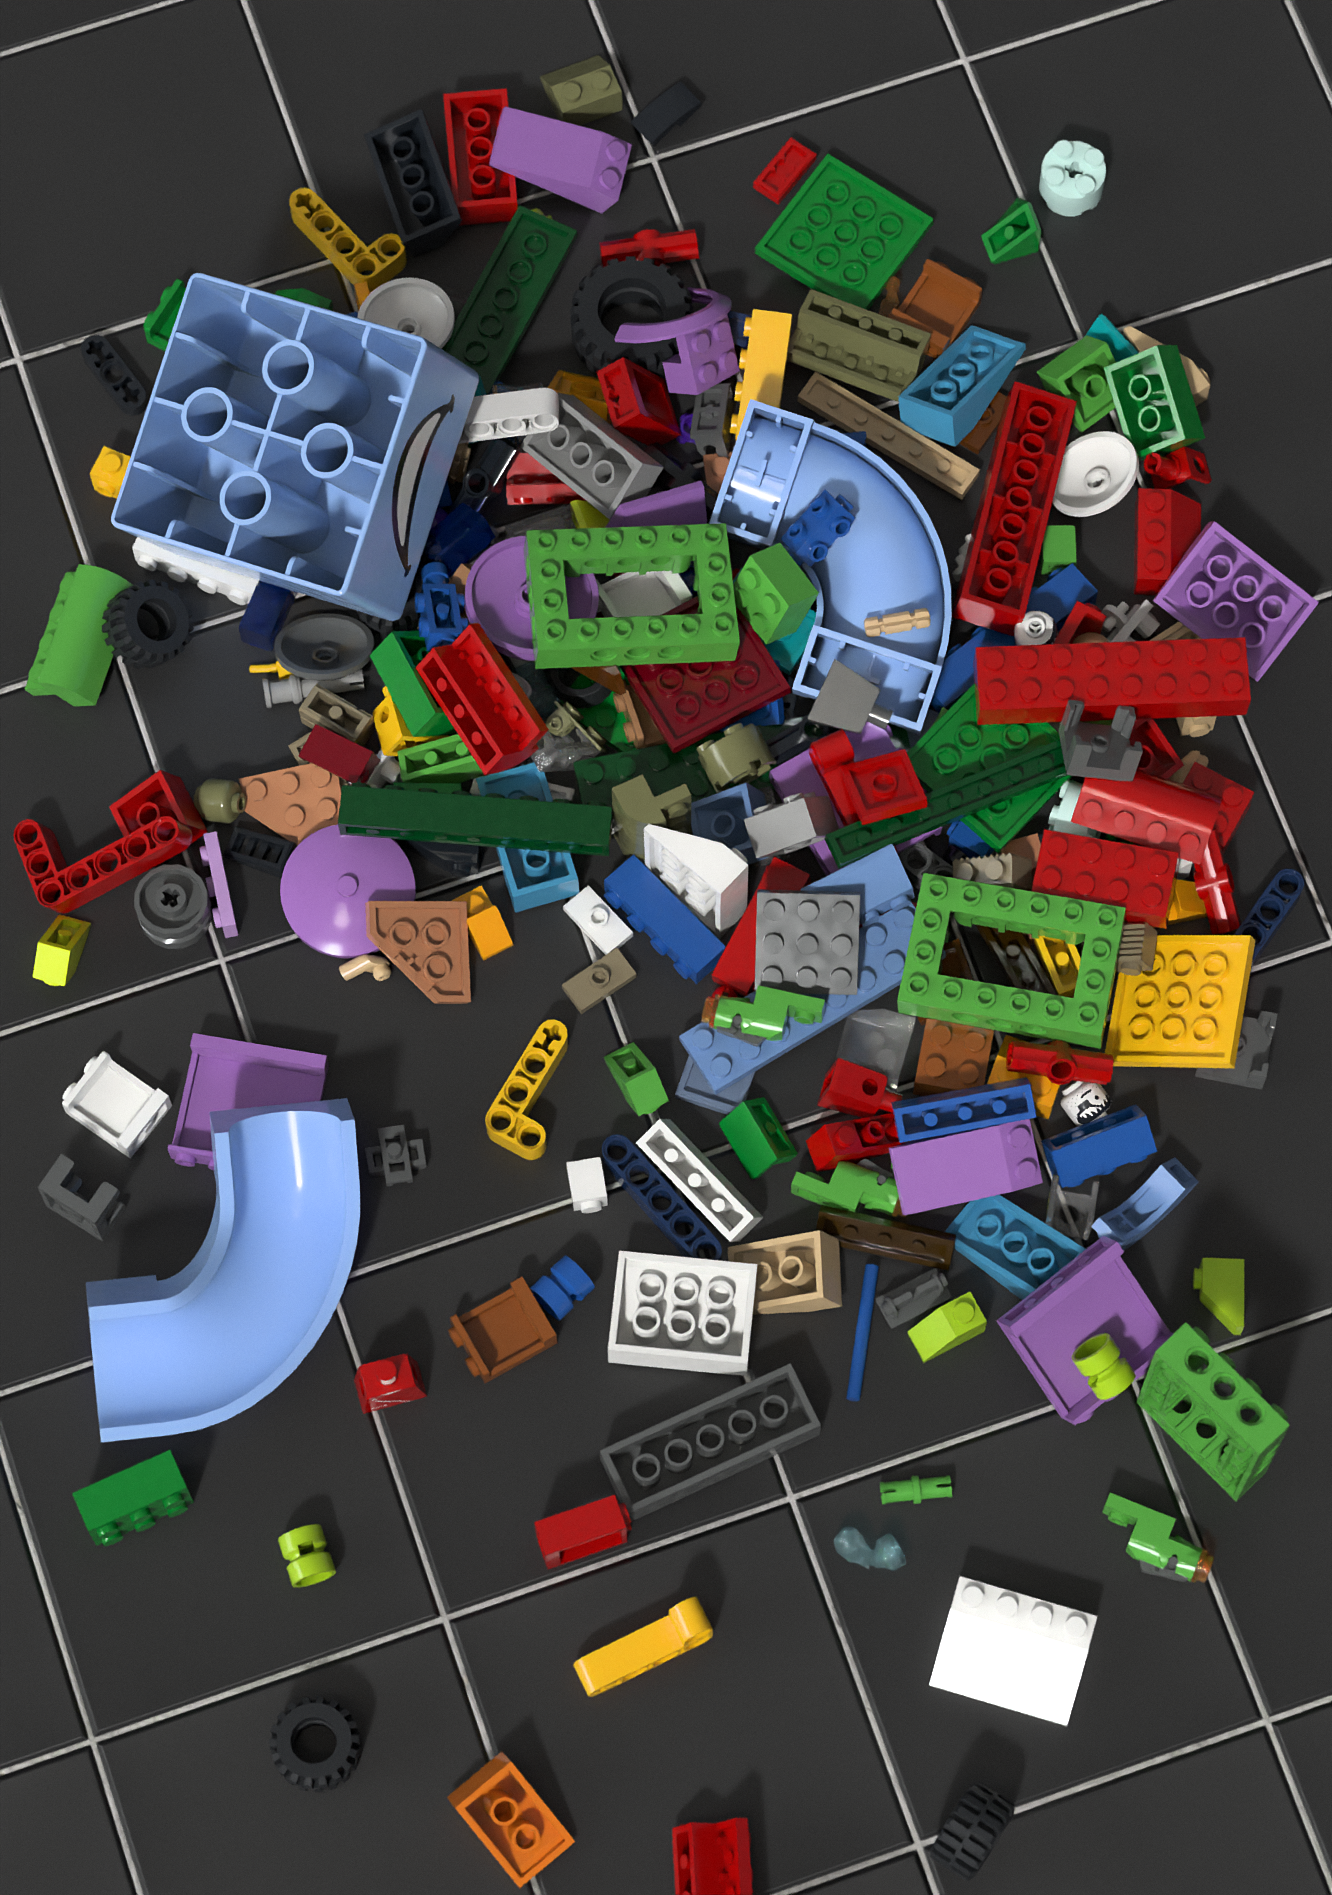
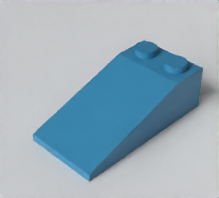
[898,325,1026,447]
[476,760,579,913]
[944,1195,1086,1300]

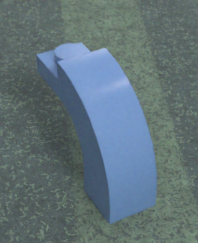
[1091,1158,1199,1251]

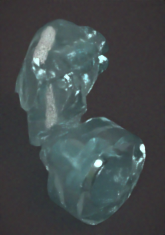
[834,1527,906,1571]

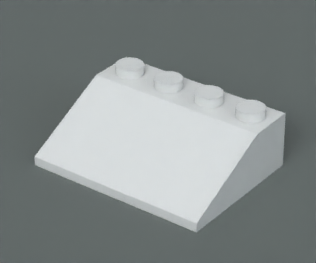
[644,824,748,939]
[608,1251,757,1376]
[929,1576,1097,1726]

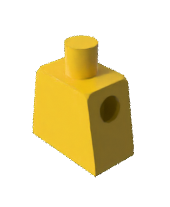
[373,686,449,756]

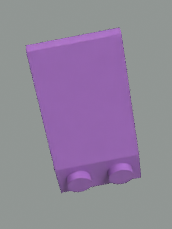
[489,107,632,213]
[889,1119,1043,1215]

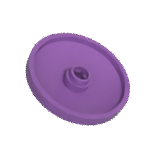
[464,536,599,661]
[280,824,416,958]

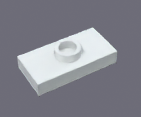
[563,885,633,955]

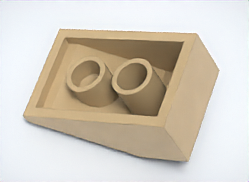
[728,1230,842,1314]

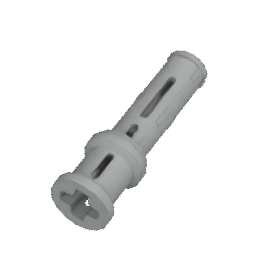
[262,669,365,708]

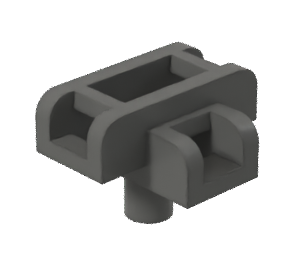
[365,1124,427,1187]

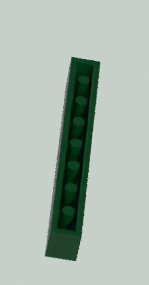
[338,782,613,856]

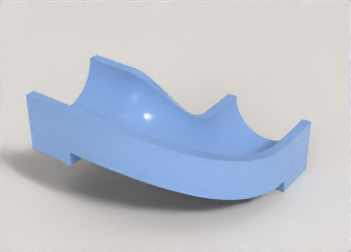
[709,399,952,735]
[86,1098,360,1442]

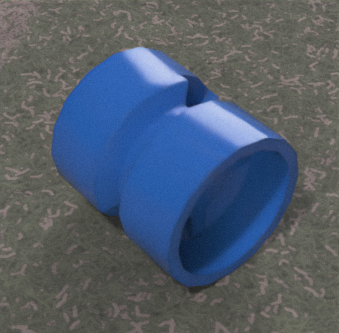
[530,1255,595,1321]

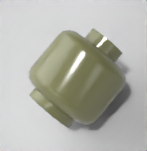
[194,778,246,823]

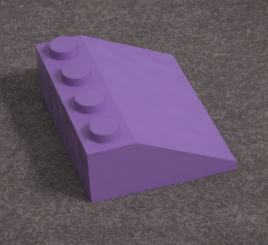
[1153,521,1319,682]

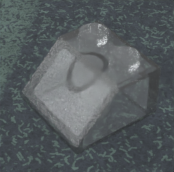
[834,1009,916,1092]

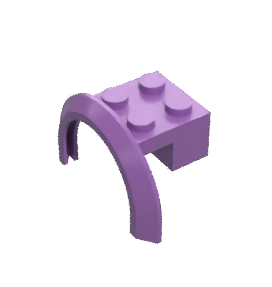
[614,288,740,395]

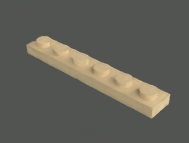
[798,371,980,500]

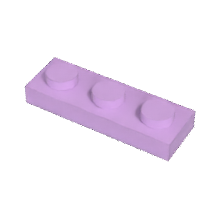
[199,832,238,938]

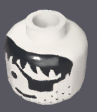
[1014,611,1058,646]
[1060,1081,1112,1126]

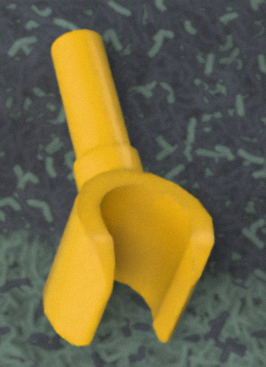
[249,661,296,680]

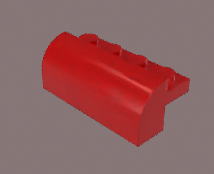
[506,444,637,505]
[415,622,549,775]
[1070,769,1222,865]
[672,1818,753,1895]

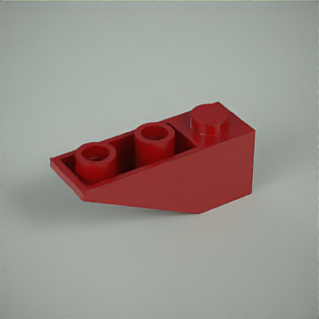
[806,1113,915,1172]

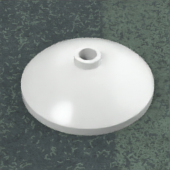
[358,278,455,348]
[1052,431,1139,517]

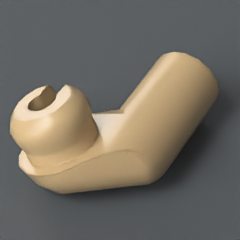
[1169,751,1209,783]
[339,954,391,981]

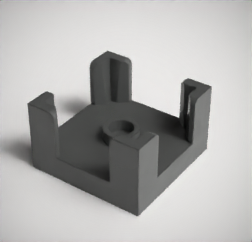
[1059,700,1143,781]
[1195,1011,1278,1090]
[37,1154,126,1242]

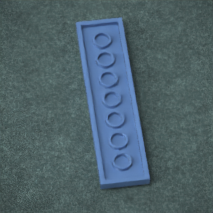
[679,902,946,1095]

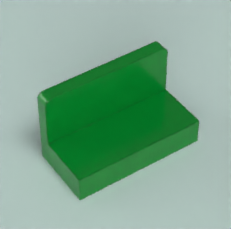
[719,1097,798,1179]

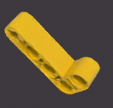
[289,188,407,293]
[485,1019,568,1160]
[573,1597,713,1697]

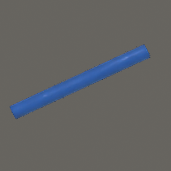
[846,1264,879,1401]

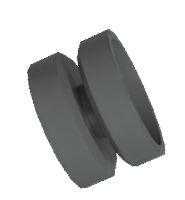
[134,864,212,949]

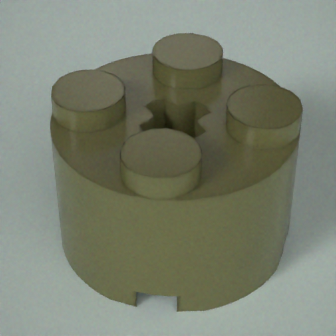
[696,723,777,793]

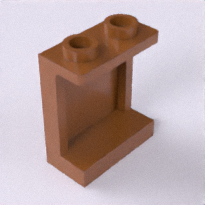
[888,259,983,359]
[448,1276,557,1383]

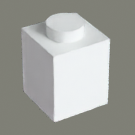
[566,1157,608,1213]

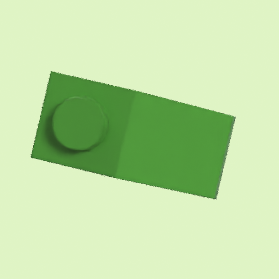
[604,1042,669,1116]

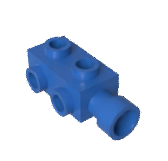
[780,490,855,567]
[415,562,468,651]

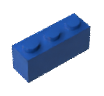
[1041,1104,1157,1188]

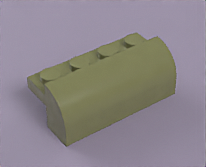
[787,289,931,402]
[612,774,692,865]

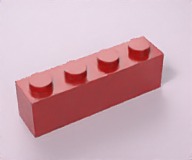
[711,857,811,997]

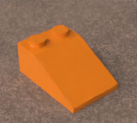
[446,1751,575,1888]

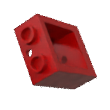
[597,357,681,446]
[534,1495,632,1570]

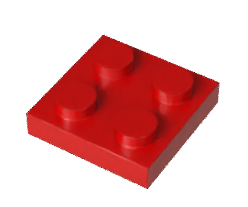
[840,749,927,825]

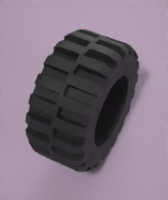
[570,256,694,378]

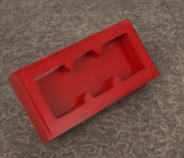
[753,137,817,205]

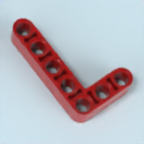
[13,816,193,914]

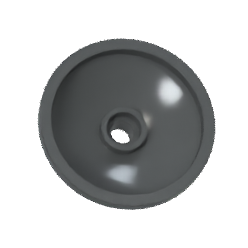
[275,613,374,681]

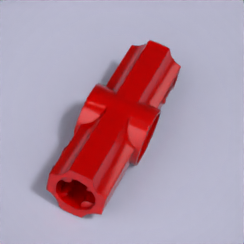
[599,229,699,268]
[1194,828,1241,934]
[1006,1040,1114,1085]

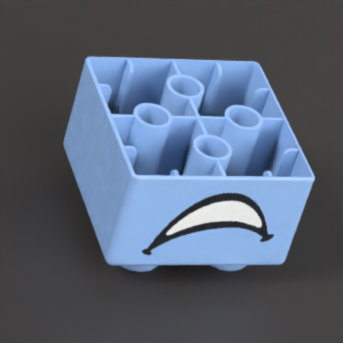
[111,273,479,621]

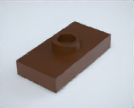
[959,392,1007,455]

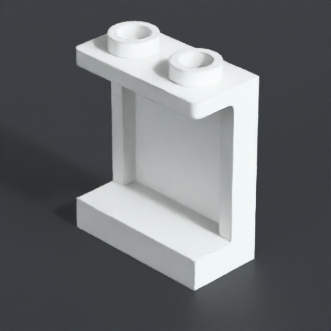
[596,571,692,618]
[62,1051,172,1159]

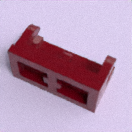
[298,724,380,783]

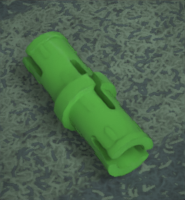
[880,1475,952,1504]

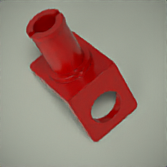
[1144,446,1211,489]

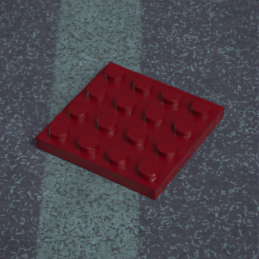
[620,596,791,754]

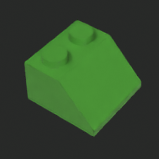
[1037,335,1116,432]

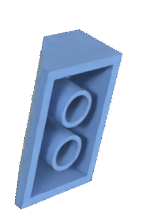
[801,844,915,926]

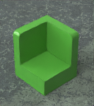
[1040,525,1076,575]

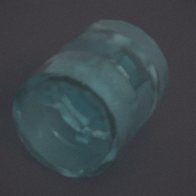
[511,662,561,720]

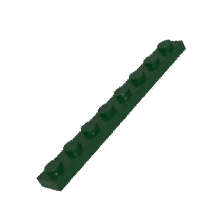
[824,740,1067,868]

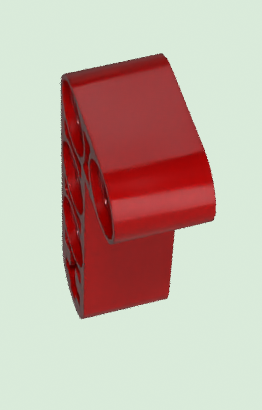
[809,729,897,852]

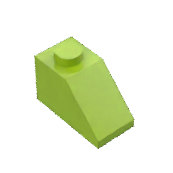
[1193,1258,1244,1335]
[907,1292,987,1363]

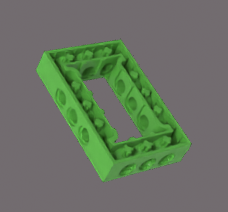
[523,523,740,669]
[897,873,1126,1049]
[1136,1323,1290,1502]

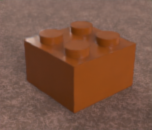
[913,1018,994,1096]

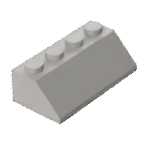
[520,392,663,519]

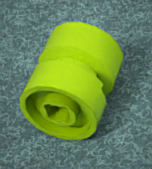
[1072,1333,1136,1400]
[278,1524,336,1588]

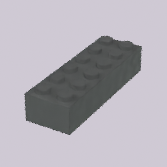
[600,1363,821,1522]

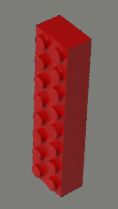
[952,381,1077,637]
[973,637,1251,725]

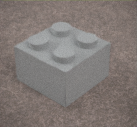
[744,792,839,858]

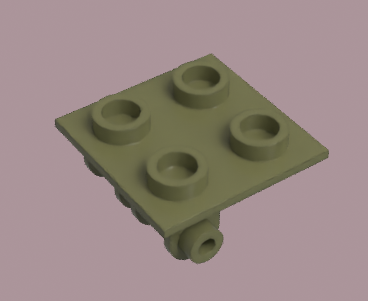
[546,700,608,753]

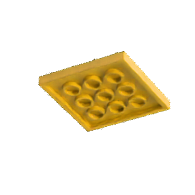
[1105,935,1256,1068]

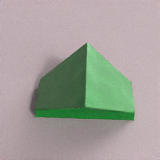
[981,197,1041,264]

